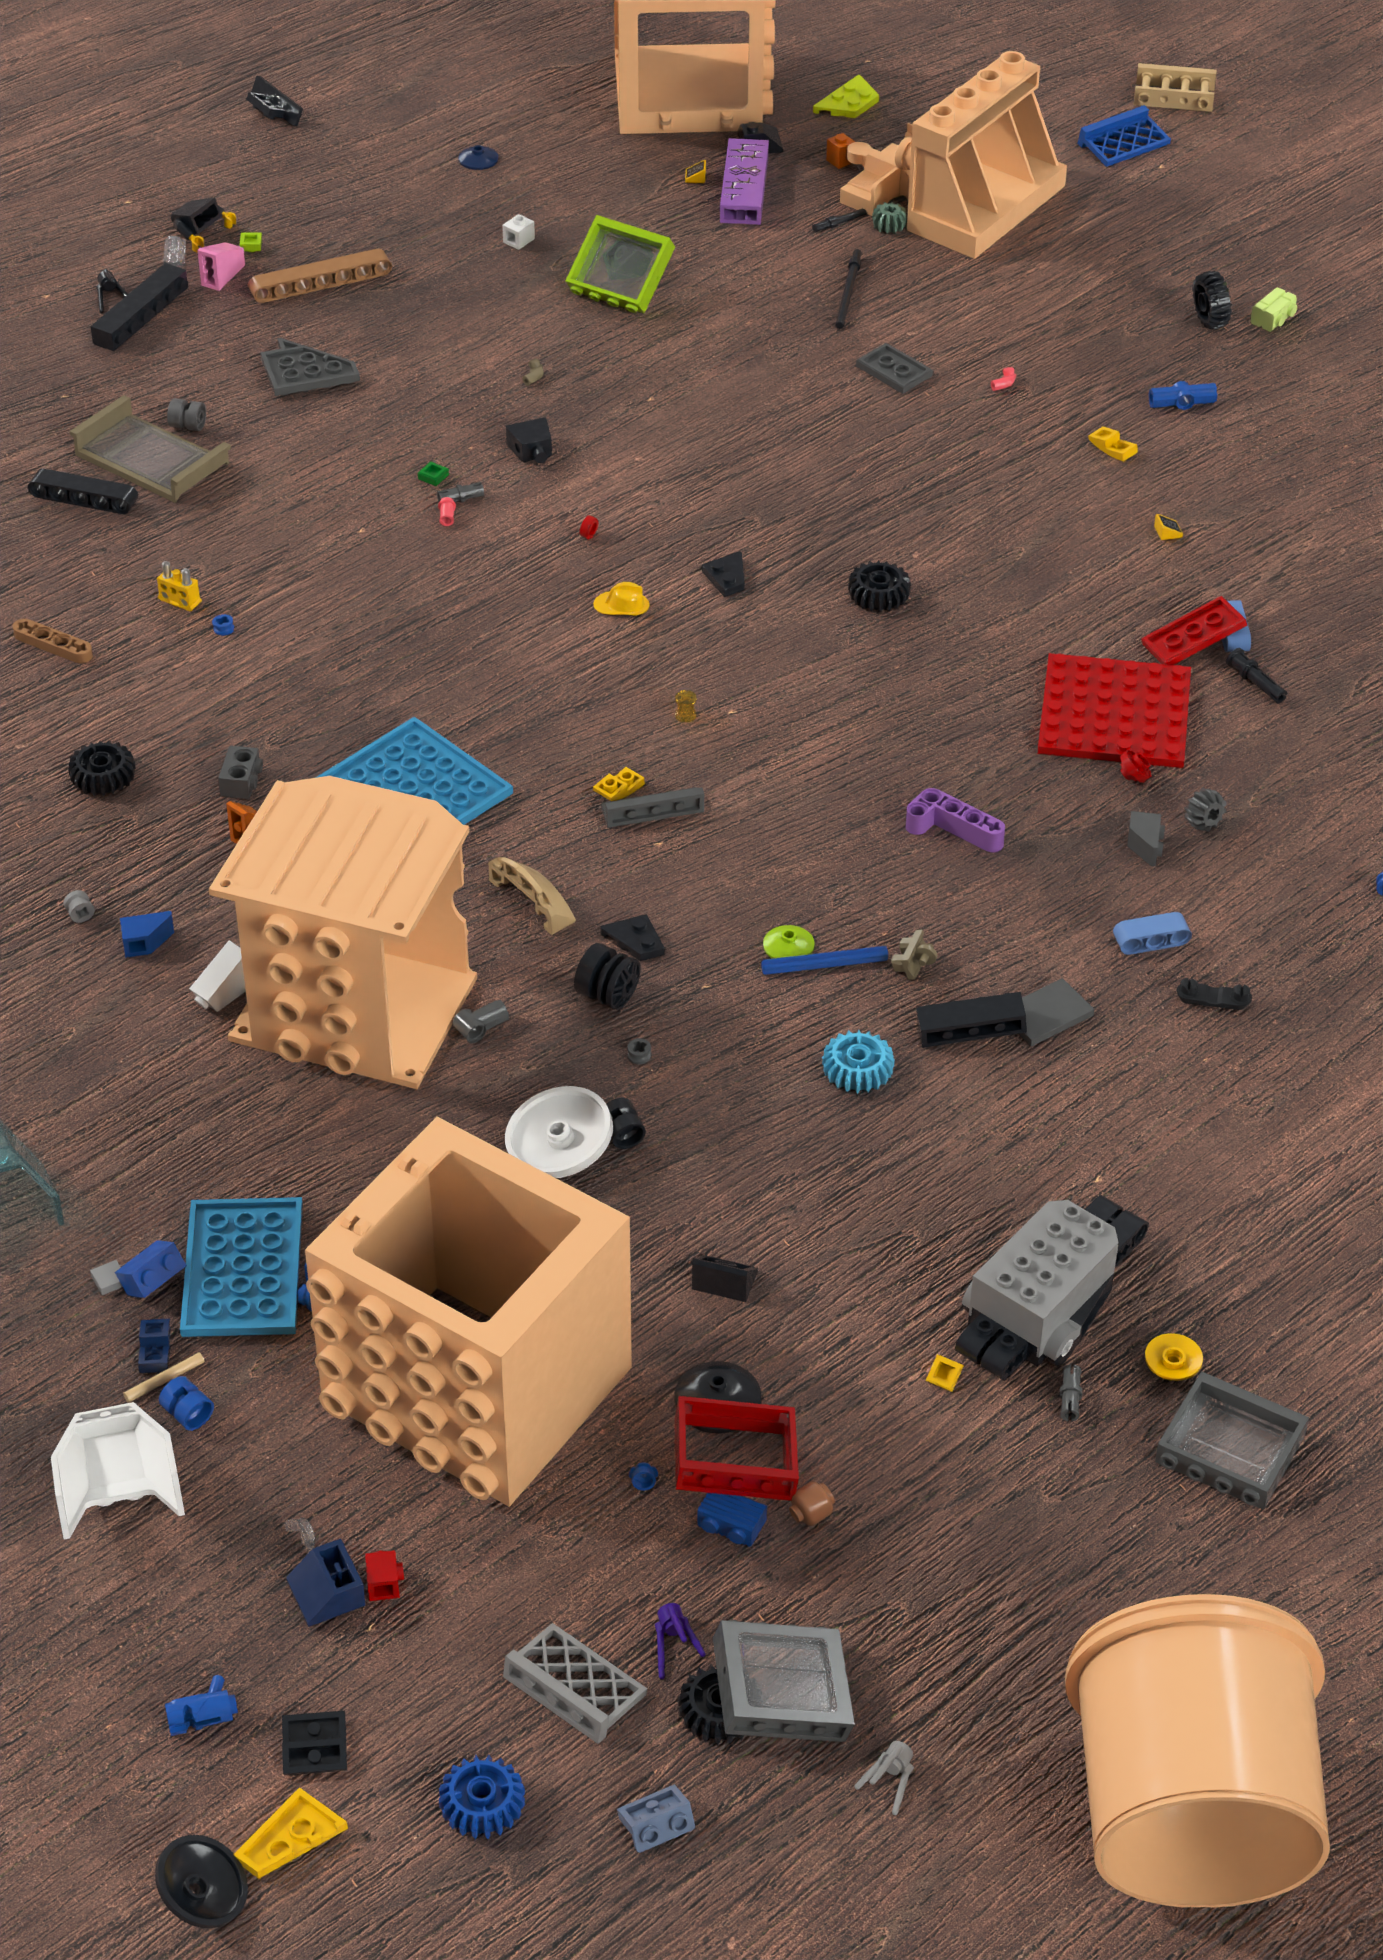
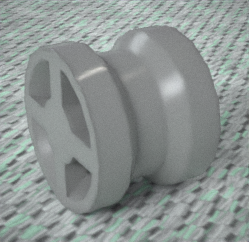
[63,890,95,923]

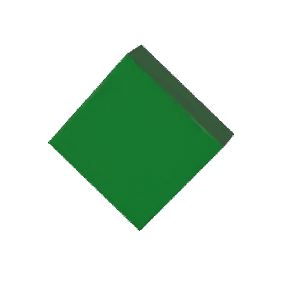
[418,461,449,486]

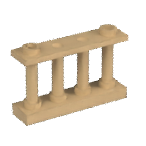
[1134,63,1217,112]

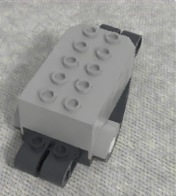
[955,1195,1149,1381]

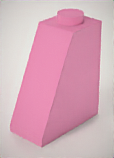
[197,242,245,291]

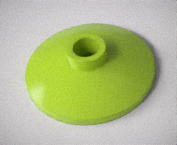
[763,925,815,959]

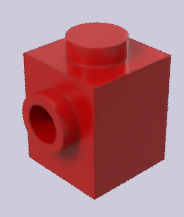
[365,1550,404,1601]

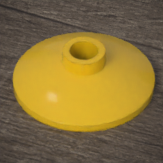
[1145,1333,1203,1381]

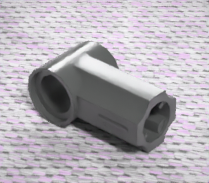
[453,1000,509,1043]

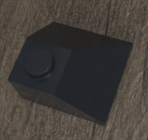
[737,122,783,154]

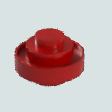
[1120,749,1151,783]

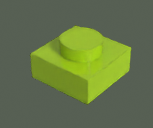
[240,232,262,252]

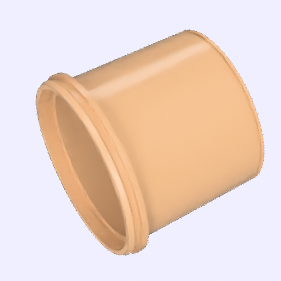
[1065,1594,1330,1907]

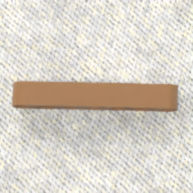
[248,249,392,303]

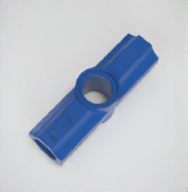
[1149,381,1217,410]

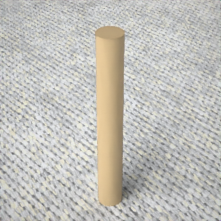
[123,1352,205,1403]

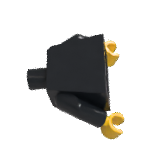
[171,197,236,253]

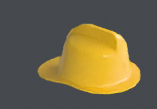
[593,582,650,616]

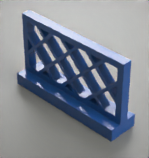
[1078,105,1171,167]

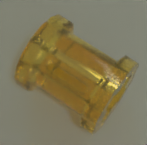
[675,690,697,722]

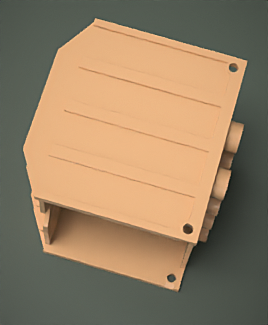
[209,776,477,1089]

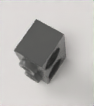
[218,746,263,799]

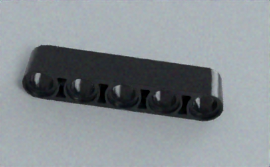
[27,469,139,514]

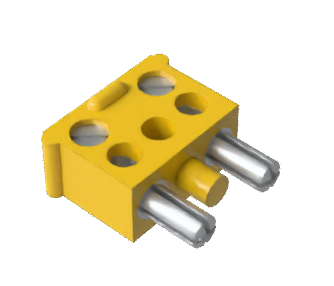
[157,561,202,611]

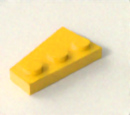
[234,1787,348,1879]

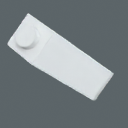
[189,940,246,1012]

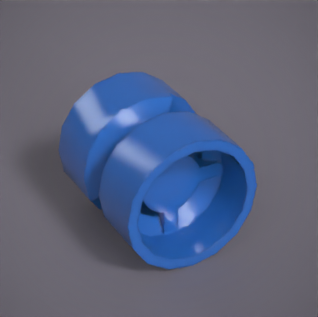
[159,1376,214,1431]

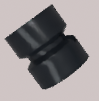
[606,1097,646,1149]

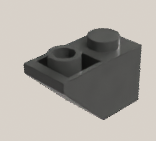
[1127,811,1165,866]

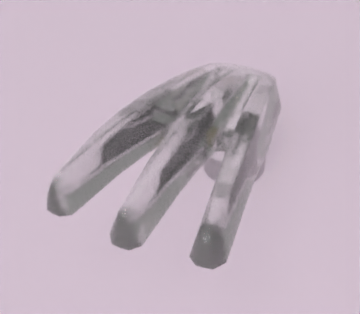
[285,1517,315,1554]

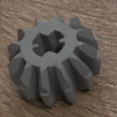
[1184,788,1227,832]

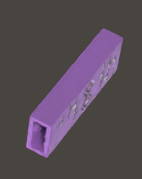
[720,138,769,225]

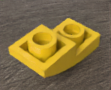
[593,767,645,801]

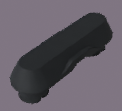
[1176,978,1252,1010]

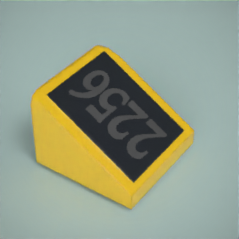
[685,160,706,183]
[1154,514,1183,540]

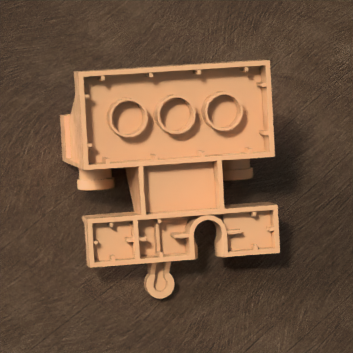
[840,51,1067,259]

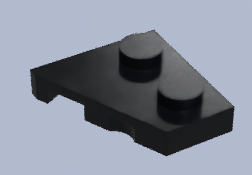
[600,914,665,961]

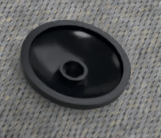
[674,1361,761,1434]
[155,1835,248,1928]

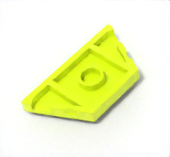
[813,74,879,118]

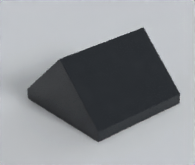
[692,1255,758,1302]

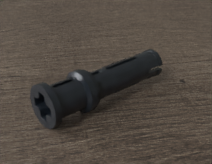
[1226,648,1288,704]

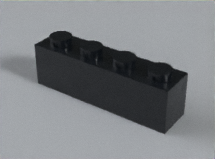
[916,992,1027,1048]

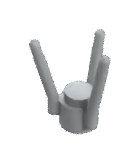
[855,1741,914,1815]

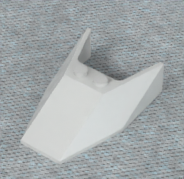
[51,1402,185,1539]

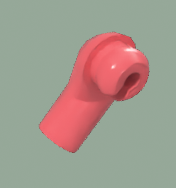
[991,367,1016,391]

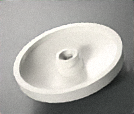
[505,1086,613,1178]

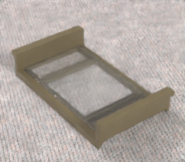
[70,395,231,503]

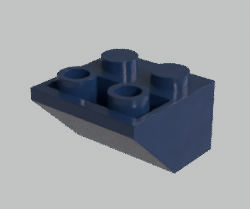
[286,1538,366,1627]

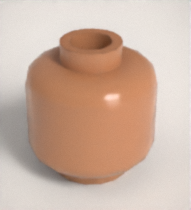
[789,1481,835,1526]

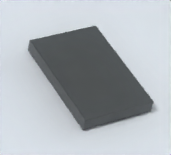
[856,343,933,394]
[1019,978,1095,1046]

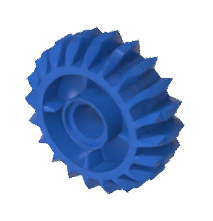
[439,1755,525,1839]

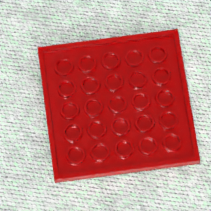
[1037,653,1191,768]

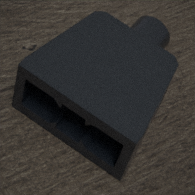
[506,417,552,464]

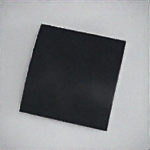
[282,1710,347,1776]

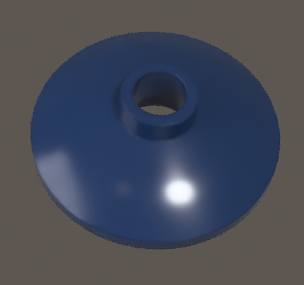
[458,145,499,170]

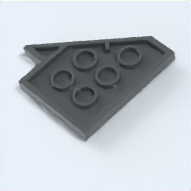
[260,338,360,396]

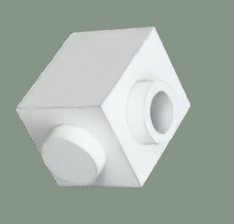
[502,214,535,250]

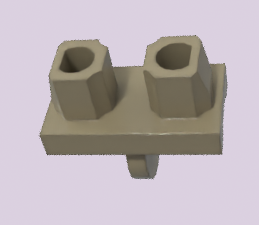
[891,930,938,980]

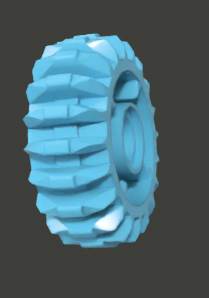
[822,1030,894,1094]

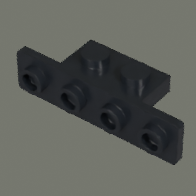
[246,75,303,126]

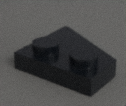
[702,551,745,597]

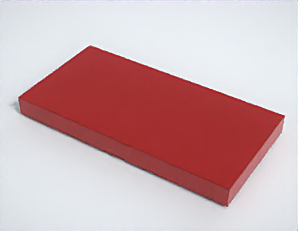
[1141,596,1247,665]

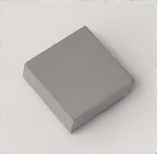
[90,1260,123,1295]

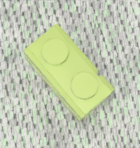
[1251,287,1297,332]

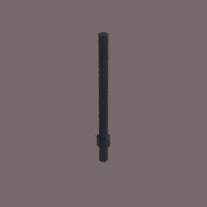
[812,195,907,232]
[835,249,862,329]

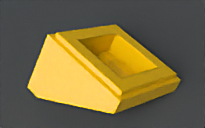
[926,1354,964,1392]

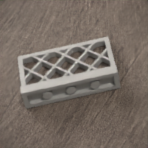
[503,1623,648,1744]

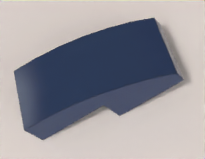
[138,1319,170,1373]

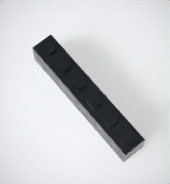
[90,263,188,352]

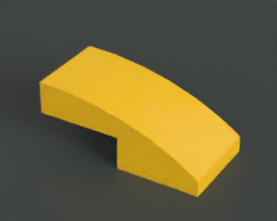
[1088,427,1138,461]

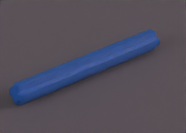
[761,946,889,975]

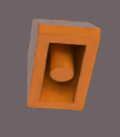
[826,133,855,169]
[226,801,257,844]

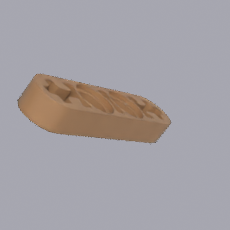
[13,619,93,663]

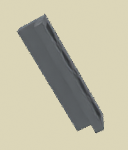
[601,787,705,828]

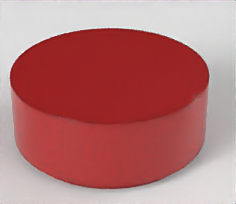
[579,515,599,539]

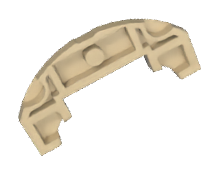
[488,857,576,935]

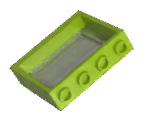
[565,215,675,314]

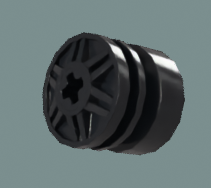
[574,943,641,1010]

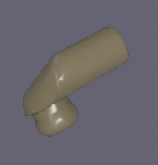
[522,358,544,386]

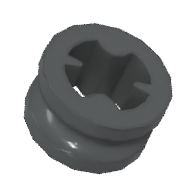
[628,1038,651,1064]

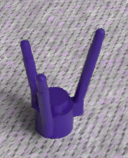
[654,1603,706,1680]

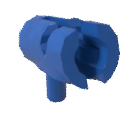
[165,1675,238,1736]

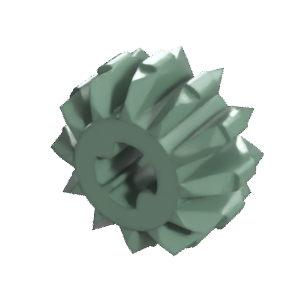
[872,202,907,234]

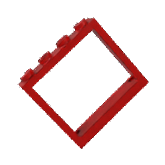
[675,1396,799,1501]

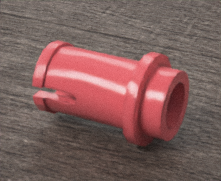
[438,497,456,526]

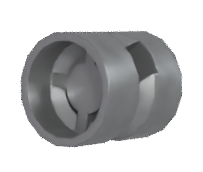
[167,398,206,431]

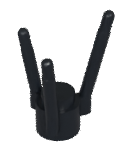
[96,269,128,313]

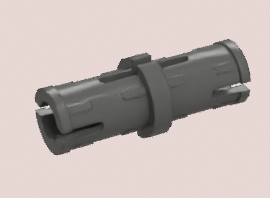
[437,482,484,503]
[1060,1364,1082,1422]

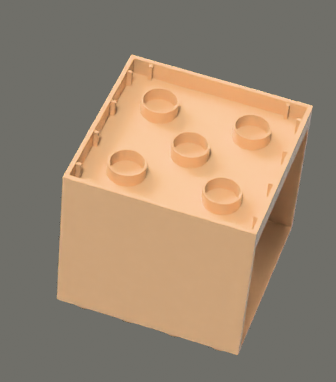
[614,0,776,134]
[305,1117,632,1507]

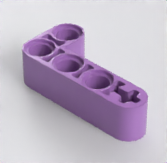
[906,788,1005,852]

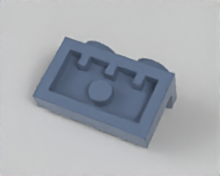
[617,1784,695,1853]

